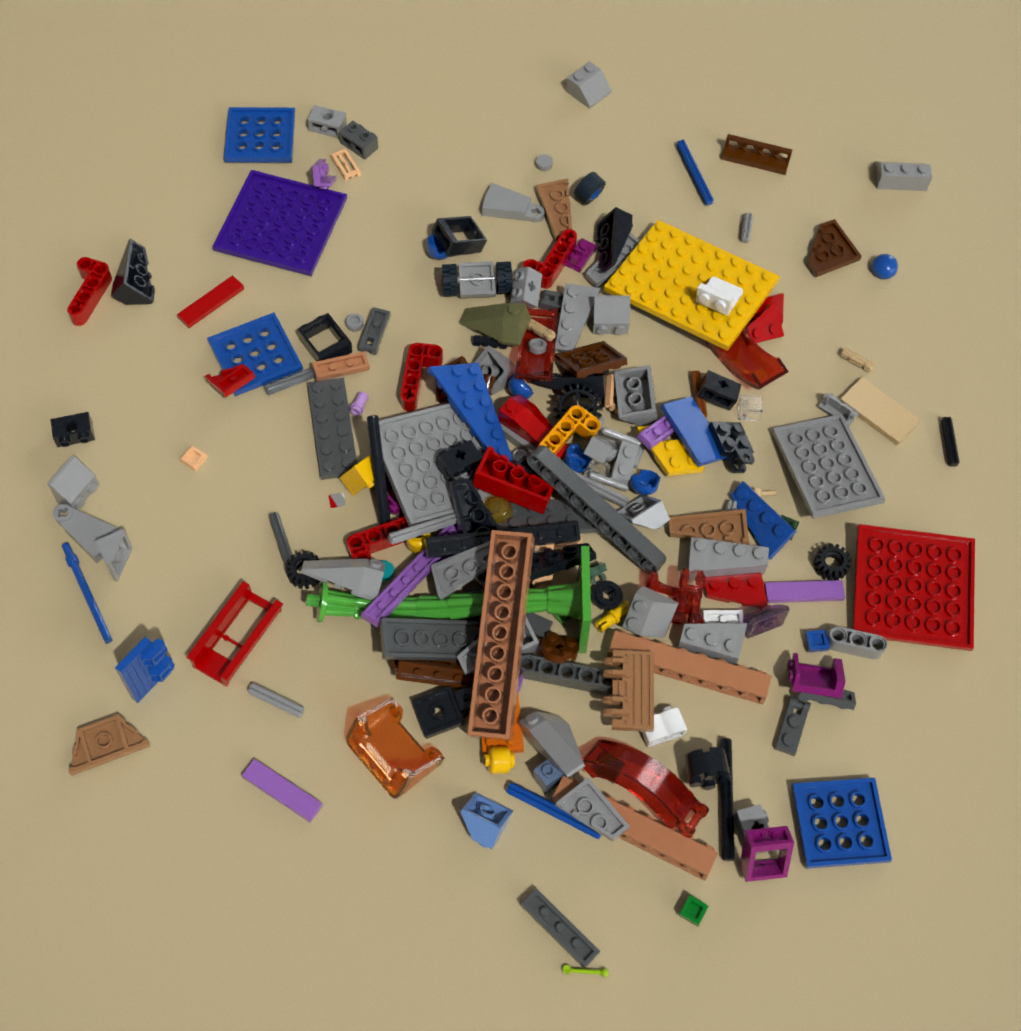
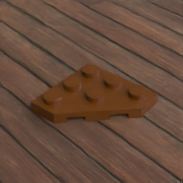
[807,219,862,277]

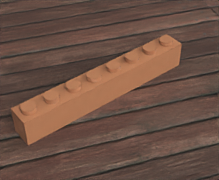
[607,631,771,705]
[551,776,718,881]

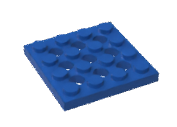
[224,107,295,162]
[207,312,303,396]
[791,778,892,869]

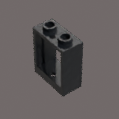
[431,216,487,256]
[297,313,352,362]

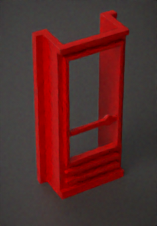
[186,581,283,687]

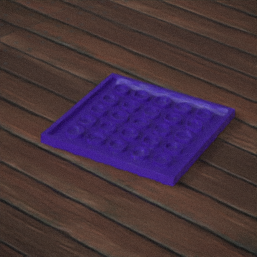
[213,170,347,276]

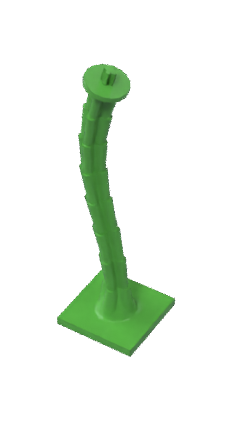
[305,546,591,653]

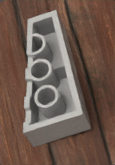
[685,537,769,582]

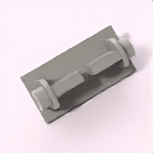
[818,393,859,426]

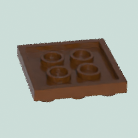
[555,341,627,379]

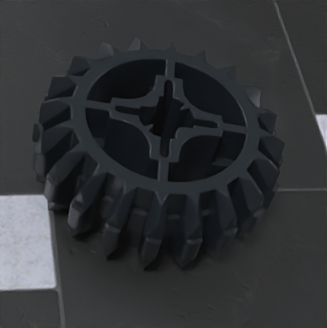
[553,384,603,434]

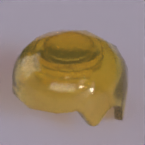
[484,496,513,524]

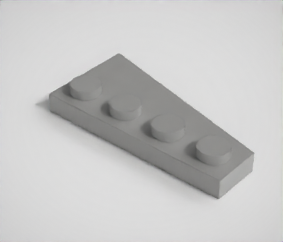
[585,233,640,287]
[555,283,601,352]
[431,541,490,600]

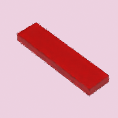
[177,275,244,328]

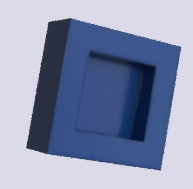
[805,629,830,653]

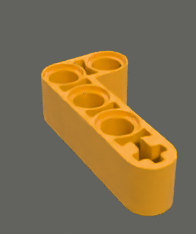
[537,405,601,455]

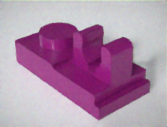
[565,238,597,273]

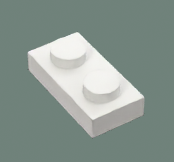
[702,610,744,624]

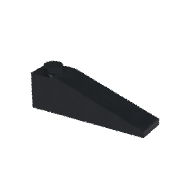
[595,207,633,273]
[111,238,155,305]
[531,370,609,400]
[450,478,501,534]

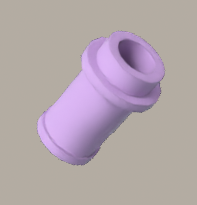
[350,392,369,416]

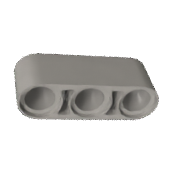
[827,626,887,659]

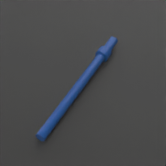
[62,543,113,644]

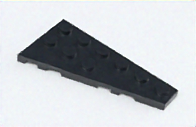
[475,543,596,592]

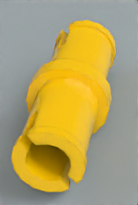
[594,601,631,633]

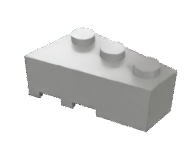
[678,623,748,665]

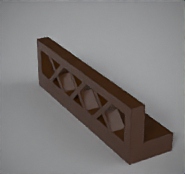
[721,134,792,175]
[396,660,475,690]

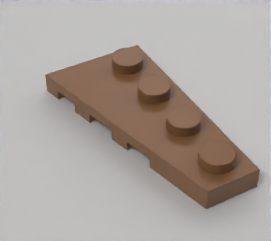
[536,178,572,241]
[669,509,749,545]

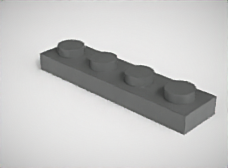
[521,888,600,969]

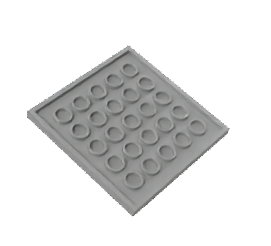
[367,403,505,527]

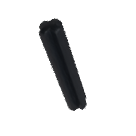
[941,417,960,467]

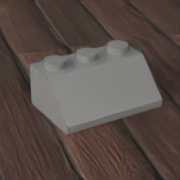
[874,161,932,191]
[614,365,658,426]

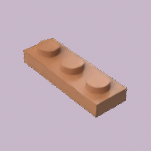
[312,351,370,381]

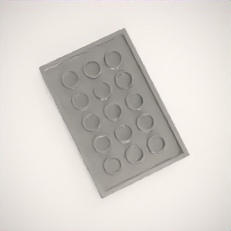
[772,414,885,519]

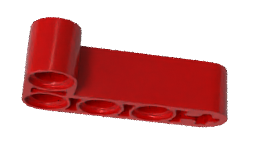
[523,229,577,289]
[67,257,112,326]
[400,343,443,412]
[347,517,409,560]

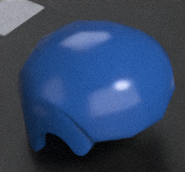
[426,234,449,259]
[871,254,898,279]
[508,372,534,399]
[563,444,591,473]
[630,469,661,496]

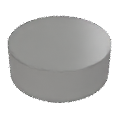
[536,154,553,171]
[346,314,364,332]
[528,338,547,354]

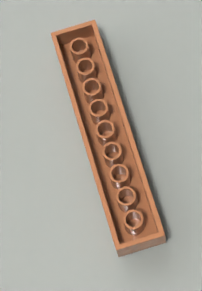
[467,530,535,741]

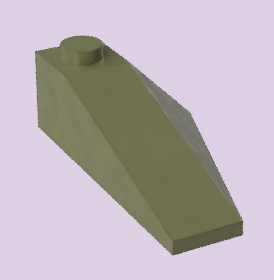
[460,303,531,346]

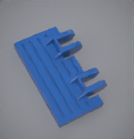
[115,637,175,703]

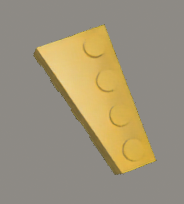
[340,455,387,496]

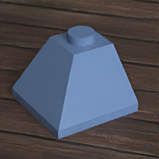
[461,792,513,850]

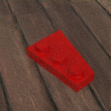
[703,573,768,611]

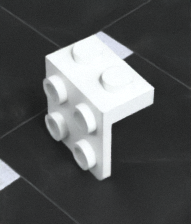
[696,277,743,316]

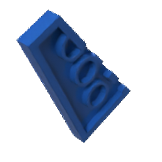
[730,481,797,560]

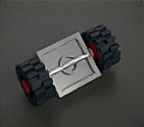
[442,261,513,298]

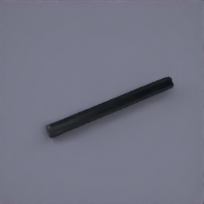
[367,415,391,525]
[720,738,735,861]

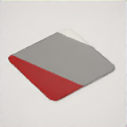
[329,493,346,508]

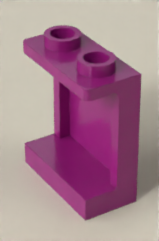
[787,653,846,698]

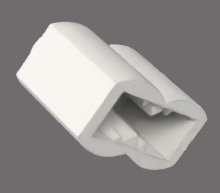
[641,707,688,747]

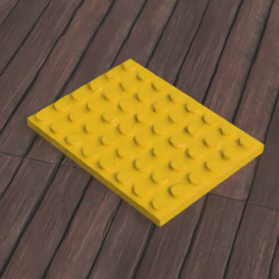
[604,220,780,351]

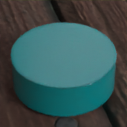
[381,561,394,581]

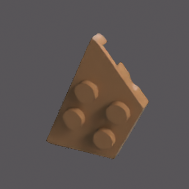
[69,714,150,776]

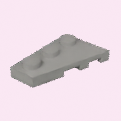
[555,777,630,842]

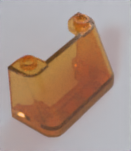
[346,697,445,799]

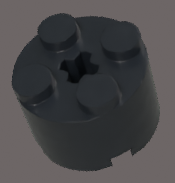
[684,747,731,790]

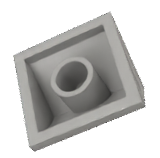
[95,529,133,582]

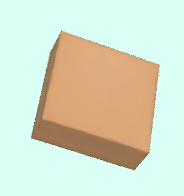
[180,446,208,471]

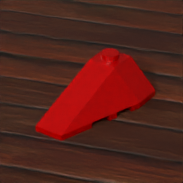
[498,395,568,458]

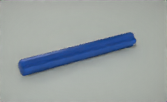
[676,139,714,206]
[507,782,601,839]

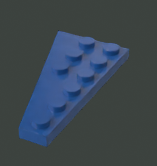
[427,363,513,462]

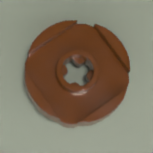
[538,632,579,663]

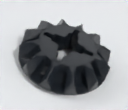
[591,581,623,611]

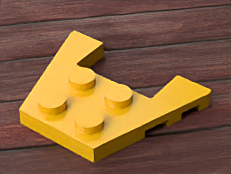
[636,426,704,477]

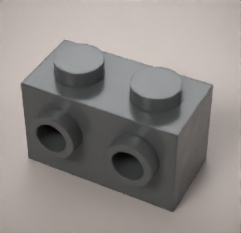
[339,121,378,160]

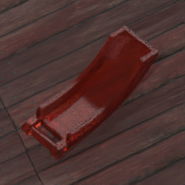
[515,306,558,382]
[704,329,789,390]
[582,739,709,838]

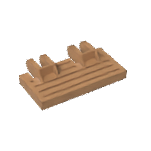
[602,650,654,732]

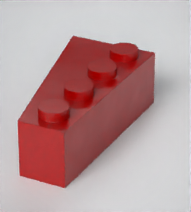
[473,446,554,515]

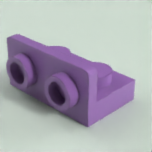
[312,159,337,189]

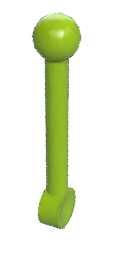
[562,965,609,977]

